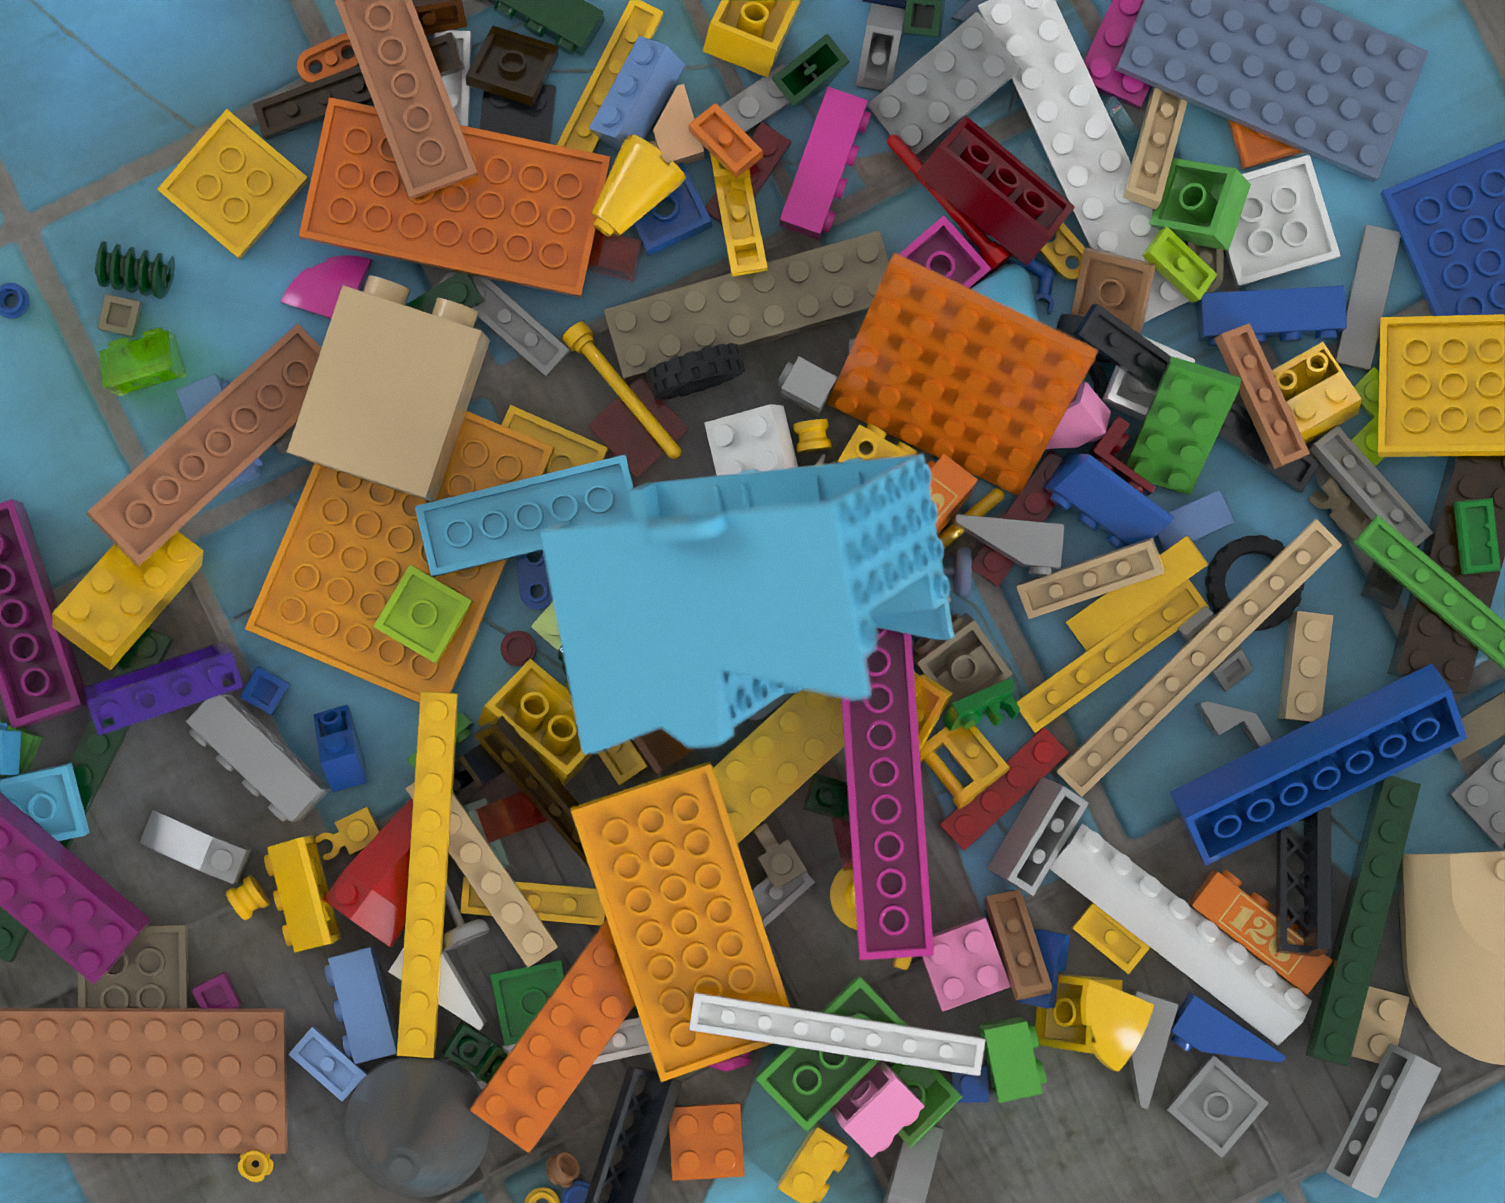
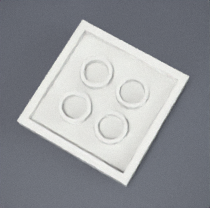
[1225,154,1341,288]

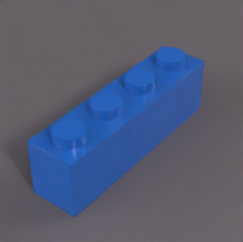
[1196,285,1347,346]

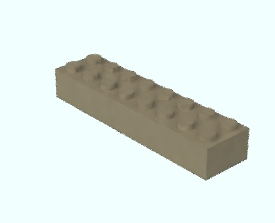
[604,230,889,383]

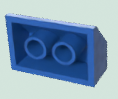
[1043,453,1174,549]

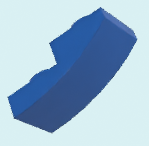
[1016,928,1070,1009]

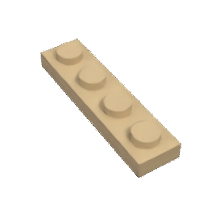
[1123,87,1187,210]
[1016,537,1165,619]

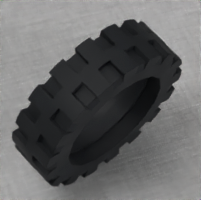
[646,343,745,400]
[1205,535,1304,631]

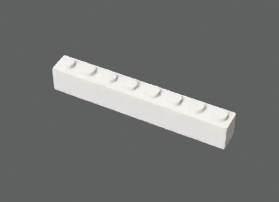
[1050,823,1312,1046]

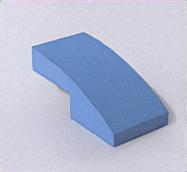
[1158,490,1236,550]

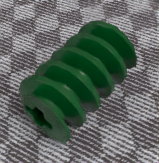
[95,241,175,299]

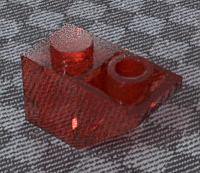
[476,792,548,843]

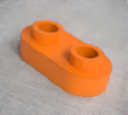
[297,33,359,84]

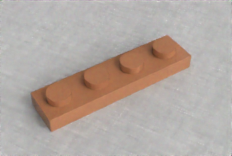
[1214,323,1310,469]

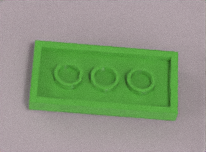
[1124,356,1241,496]

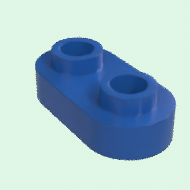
[517,551,553,610]

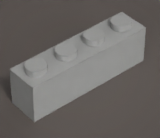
[1326,1043,1441,1199]

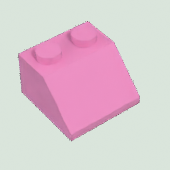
[830,1060,925,1157]

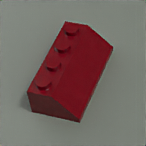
[917,115,1075,266]

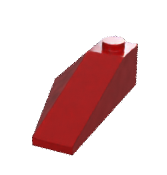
[323,798,413,947]

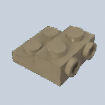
[912,613,1012,709]

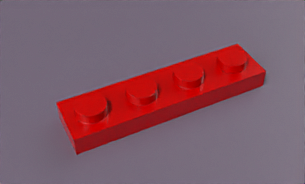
[939,727,1069,851]

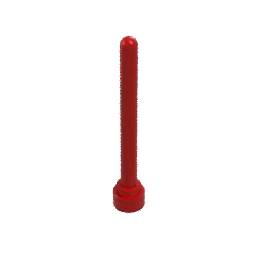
[887,134,1011,273]

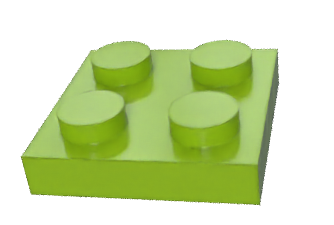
[373,565,474,664]

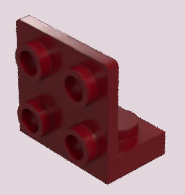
[1088,416,1156,497]

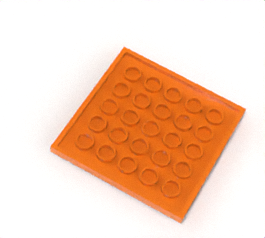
[827,253,1098,496]

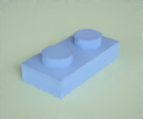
[288,1026,368,1102]

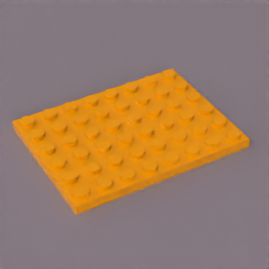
[245,411,555,703]

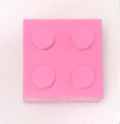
[921,916,1011,1012]

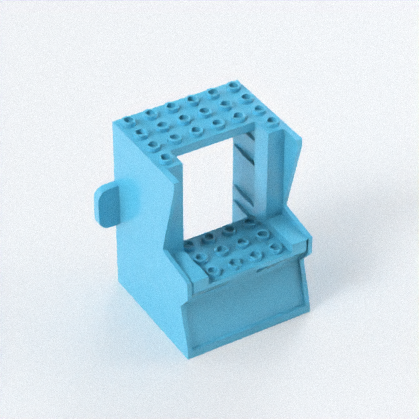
[540,454,954,754]

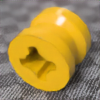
[793,419,832,454]
[225,875,270,921]

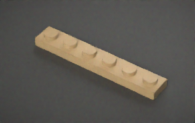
[405,782,559,968]

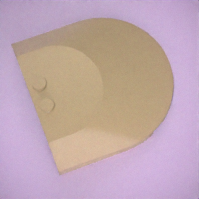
[1398,850,1505,1065]

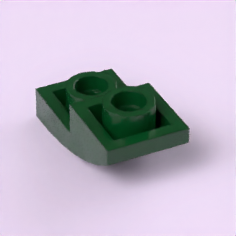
[803,773,850,822]
[442,1021,510,1084]

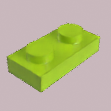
[1142,227,1218,303]

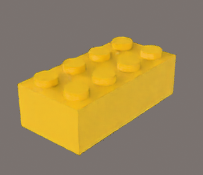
[52,531,204,671]

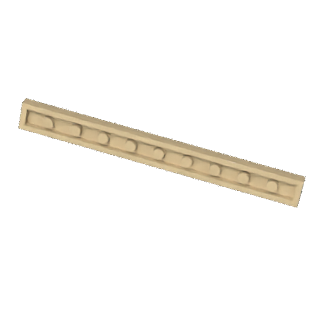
[1056,519,1342,797]

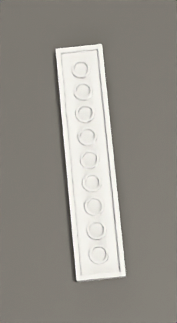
[978,0,1189,322]

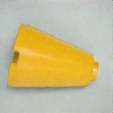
[591,134,686,237]

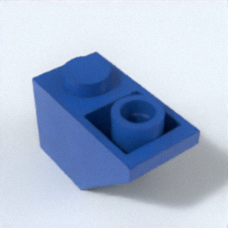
[314,704,368,792]

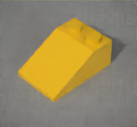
[703,0,802,78]

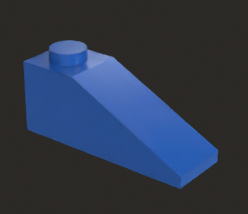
[1171,993,1286,1063]

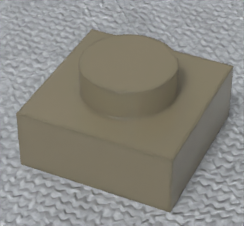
[97,294,143,338]

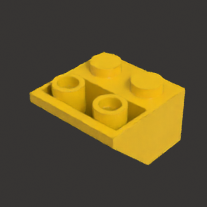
[1272,342,1362,444]

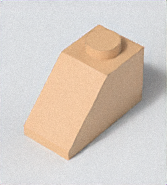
[649,84,705,165]

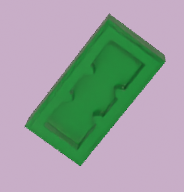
[1454,498,1501,575]

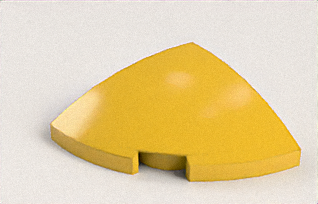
[1081,979,1154,1072]

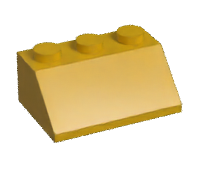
[478,659,593,786]
[264,835,341,953]

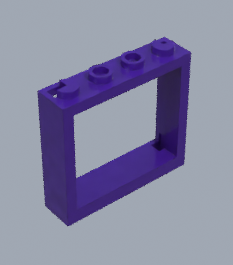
[83,641,243,736]

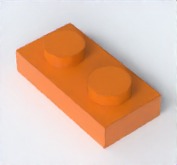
[688,103,763,179]

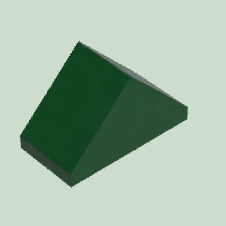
[771,33,850,107]

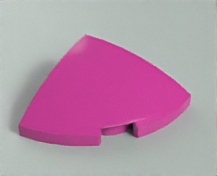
[281,255,372,319]

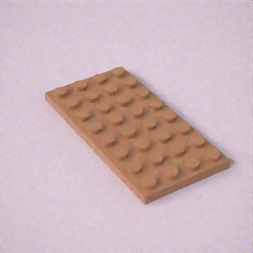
[0,1008,288,1154]

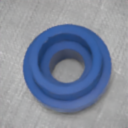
[0,283,30,319]

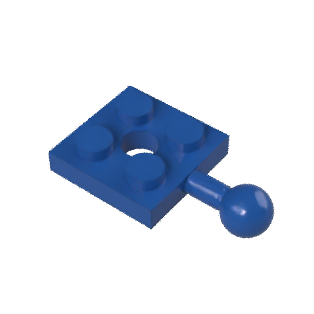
[633,139,713,256]

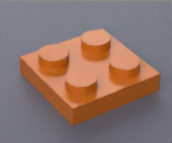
[669,1102,744,1181]

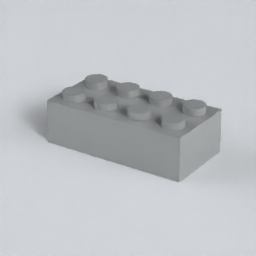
[185,692,332,822]

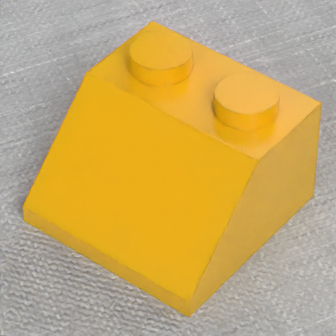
[1035,974,1123,1053]

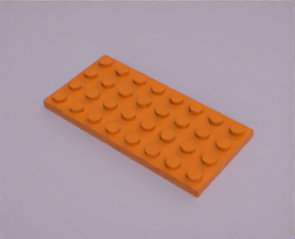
[299,97,611,298]

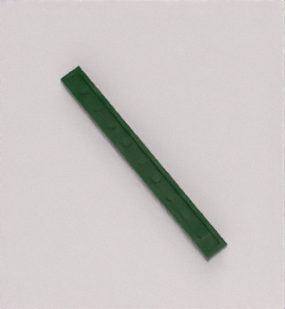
[0,627,173,963]

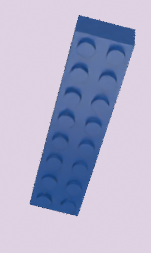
[1169,663,1467,866]

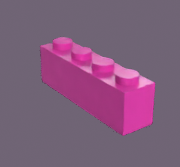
[779,86,872,240]

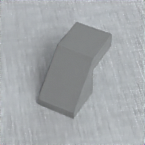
[1178,606,1253,692]
[1195,701,1273,750]

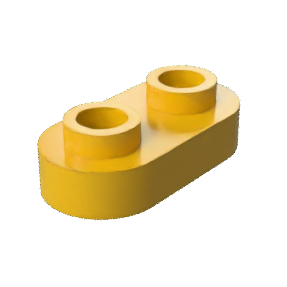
[1039,223,1086,281]

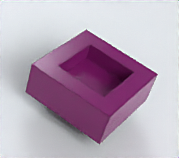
[191,971,242,1008]

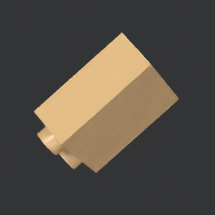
[287,275,490,502]

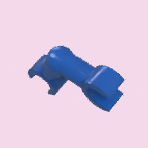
[1008,258,1056,315]

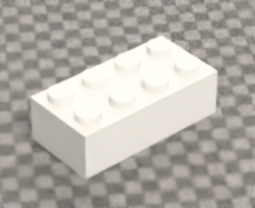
[704,404,798,476]

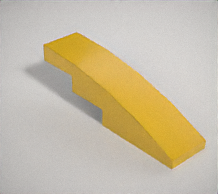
[1066,535,1208,651]

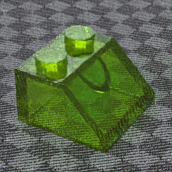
[99,327,187,396]

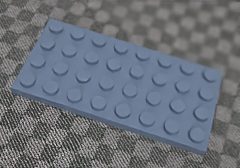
[1115,0,1429,182]

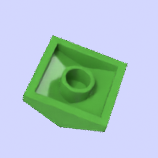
[891,1063,963,1148]

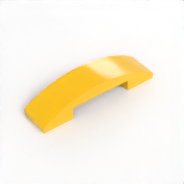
[710,153,768,277]

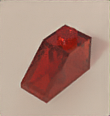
[588,231,643,282]

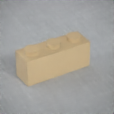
[1277,611,1333,723]

